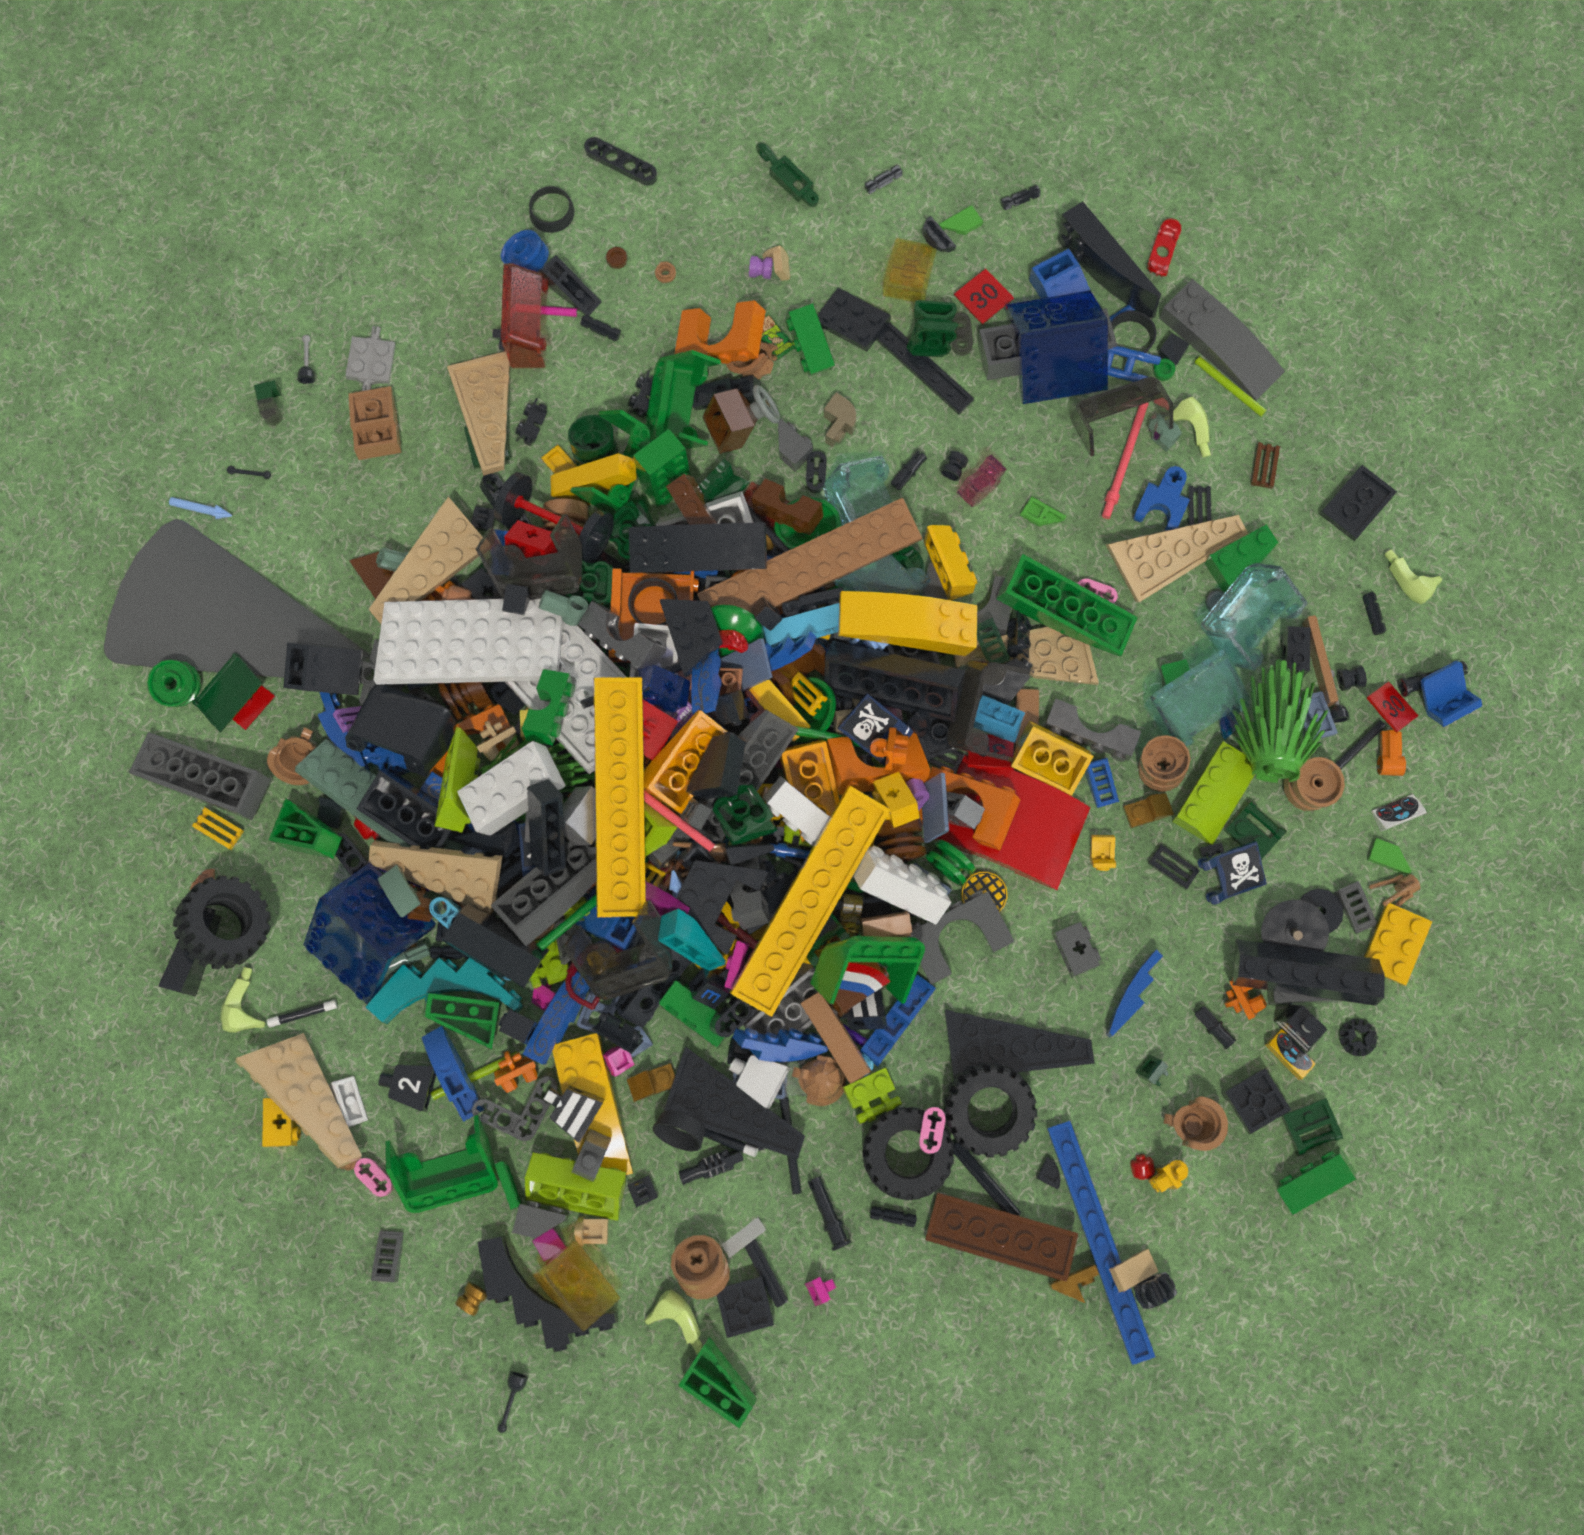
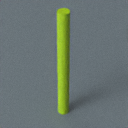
[1195,356,1267,417]
[431,1051,517,1100]

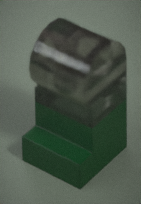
[254,380,283,426]

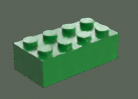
[633,429,690,508]

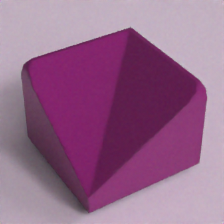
[532,1228,567,1262]

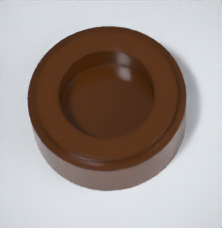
[606,247,628,269]

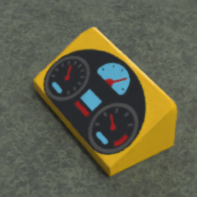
[1265,1029,1316,1080]

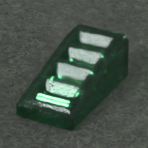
[977,618,1011,669]

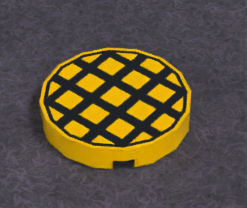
[961,872,1007,912]

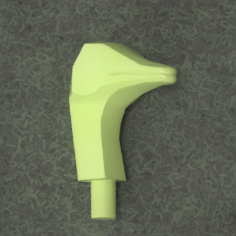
[1166,397,1211,458]
[1385,550,1442,605]
[220,967,266,1033]
[644,1289,703,1354]

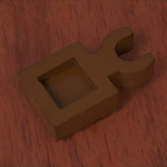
[407,884,433,922]

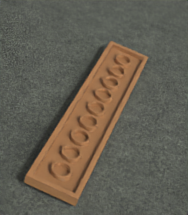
[697,498,922,613]

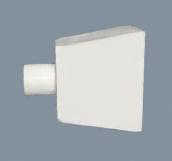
[729,1055,790,1108]

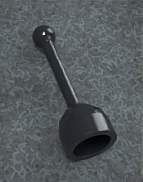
[497,1371,528,1433]

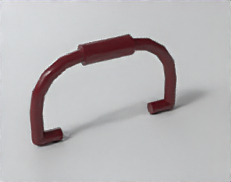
[565,942,626,1010]

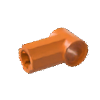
[1377,730,1406,776]

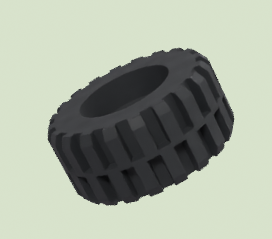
[173,875,271,969]
[943,1062,1037,1158]
[862,1107,954,1200]

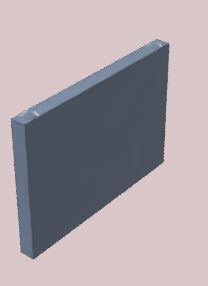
[720,639,772,692]
[922,773,949,843]

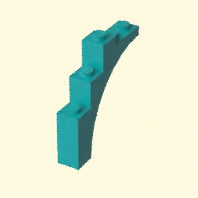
[365,958,524,1024]

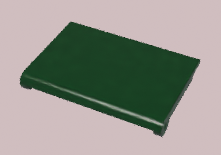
[192,652,263,733]

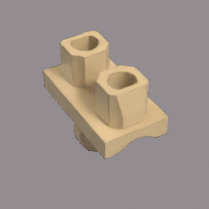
[477,720,519,761]

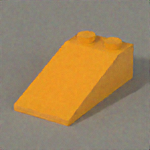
[643,710,727,814]
[780,740,840,842]

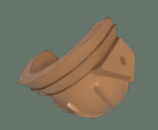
[726,343,778,379]
[267,728,316,785]
[792,1054,846,1106]
[1164,1096,1228,1151]

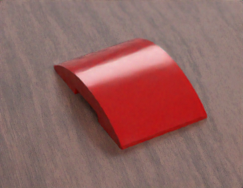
[934,756,1091,891]

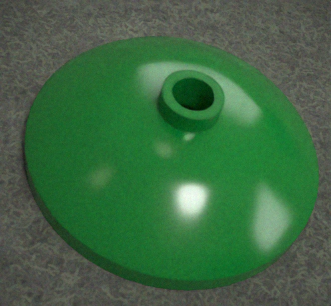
[775,497,841,550]
[711,605,764,657]
[791,678,836,744]

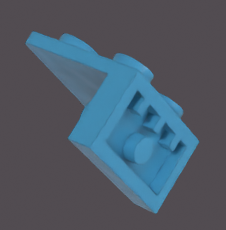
[972,696,1025,743]

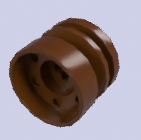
[438,682,493,720]
[875,814,926,863]

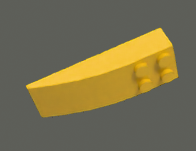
[838,591,977,656]
[552,1033,633,1175]

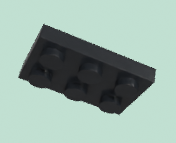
[817,288,891,352]
[1319,465,1397,542]

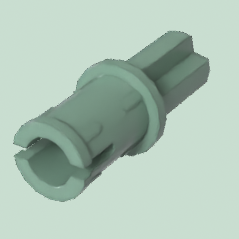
[383,943,430,973]

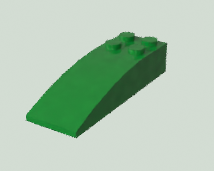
[996,554,1138,657]

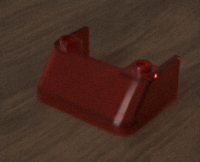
[501,263,548,368]

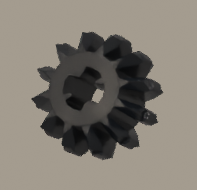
[1133,1272,1177,1309]

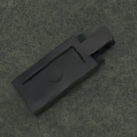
[781,588,843,618]

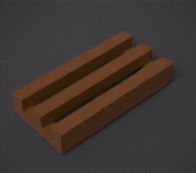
[1251,442,1280,489]

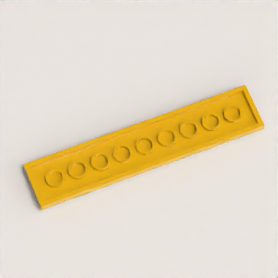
[593,677,646,917]
[730,786,890,1017]

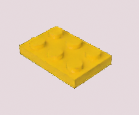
[1364,903,1432,986]

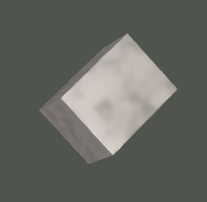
[563,786,596,845]

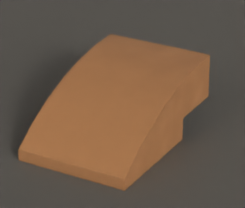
[348,386,402,460]
[860,911,912,937]

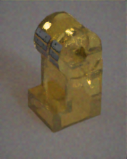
[836,894,863,938]

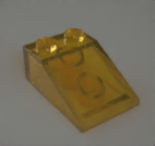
[883,238,937,302]
[532,1241,620,1331]

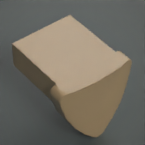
[762,246,790,281]
[574,1216,608,1246]

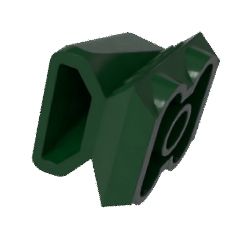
[906,300,959,357]
[698,459,750,503]
[609,498,656,562]
[565,560,613,609]
[712,784,778,846]

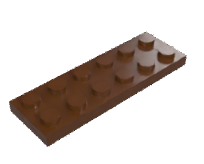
[925,1193,1079,1282]

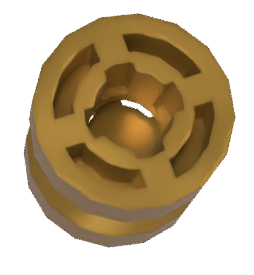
[455,1281,487,1316]

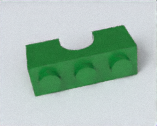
[522,669,575,745]

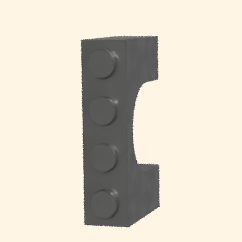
[922,562,1011,638]
[908,890,1014,985]

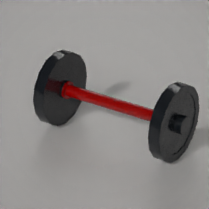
[494,472,613,563]

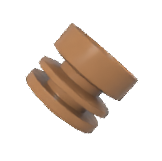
[542,499,589,550]
[1138,735,1191,792]

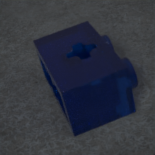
[639,664,691,712]

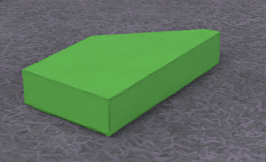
[939,205,983,235]
[1020,496,1066,527]
[1367,838,1411,875]

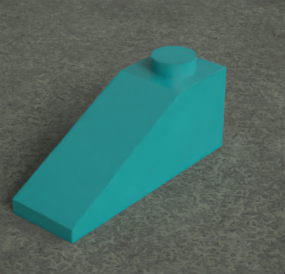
[658,909,725,971]

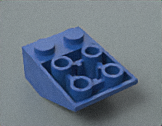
[1029,249,1099,317]
[576,885,642,952]

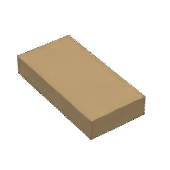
[1109,1249,1159,1292]

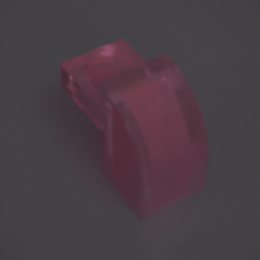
[957,454,1007,507]

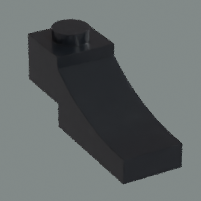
[693,375,762,410]

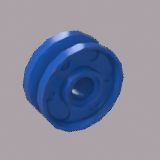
[501,230,549,278]

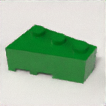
[785,303,835,377]
[1204,524,1279,599]
[268,798,342,859]
[659,981,733,1049]
[422,992,499,1049]
[1276,1147,1356,1215]
[678,1336,757,1429]

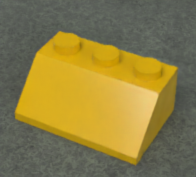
[924,525,977,601]
[1011,721,1094,796]

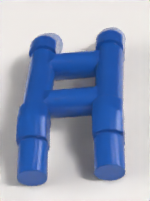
[1077,346,1161,386]

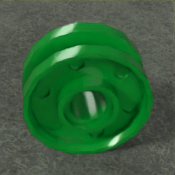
[147,660,201,707]
[925,839,976,886]

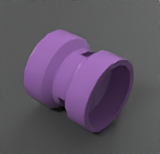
[749,256,773,279]

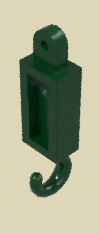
[756,142,819,207]

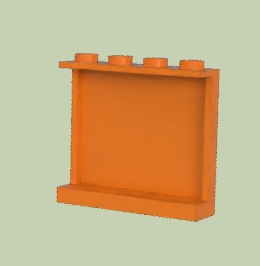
[609,569,699,663]

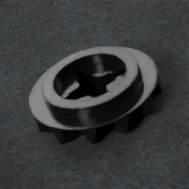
[1339,1018,1378,1057]

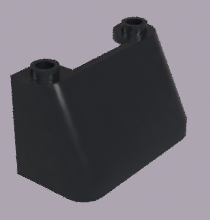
[345,684,454,776]

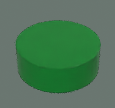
[1153,359,1175,381]

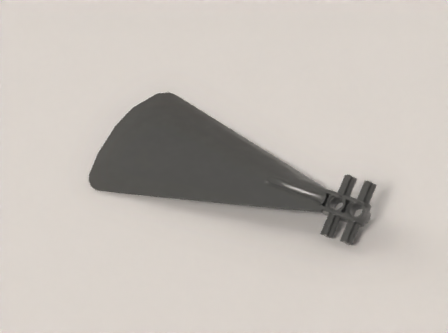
[104,519,406,705]

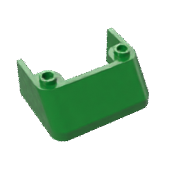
[646,350,721,449]
[570,409,650,516]
[810,936,925,1004]
[385,1115,498,1213]

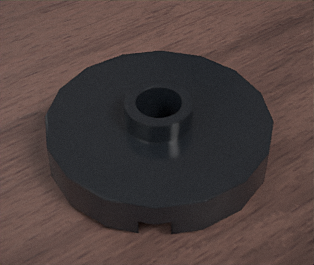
[1299,889,1344,933]

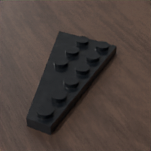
[944,1009,1095,1080]
[664,1046,805,1160]

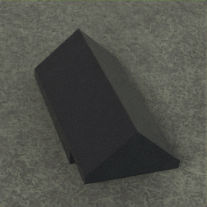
[442,903,549,988]

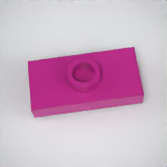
[725,940,749,989]

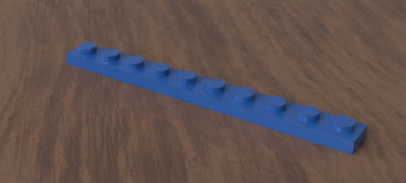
[1047,1121,1155,1365]

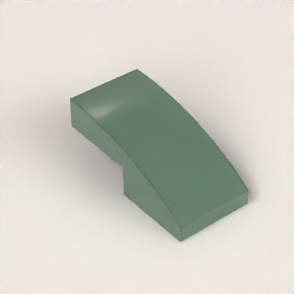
[378,865,421,917]

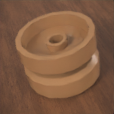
[1284,757,1345,811]
[671,1235,730,1299]

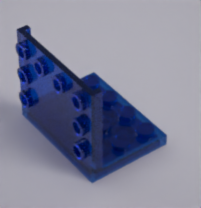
[1006,290,1108,404]
[303,863,436,1004]

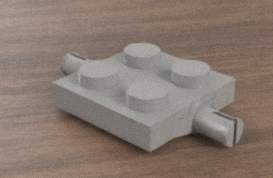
[345,326,396,391]

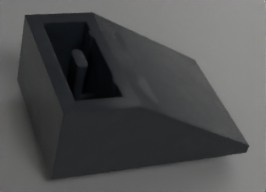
[283,642,363,695]

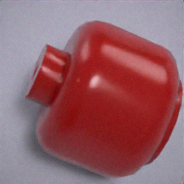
[1130,1154,1155,1180]

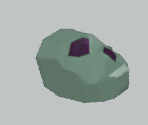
[1148,413,1182,452]

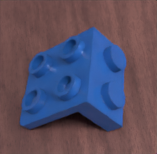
[1421,661,1482,727]

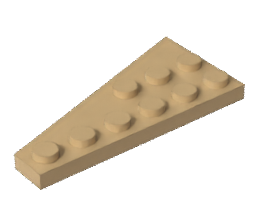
[447,350,510,475]
[369,497,490,624]
[1105,515,1248,602]
[953,627,1099,685]
[368,841,502,915]
[235,1033,362,1168]

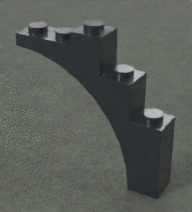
[477,1236,618,1352]

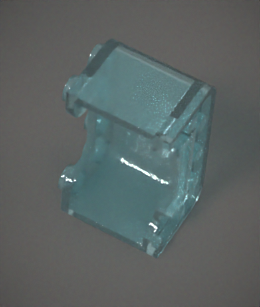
[1201,563,1308,671]

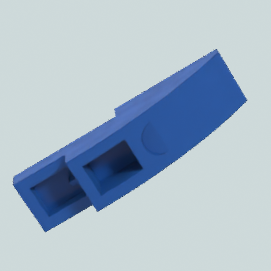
[317,692,371,770]
[421,1026,486,1122]
[733,1028,828,1062]

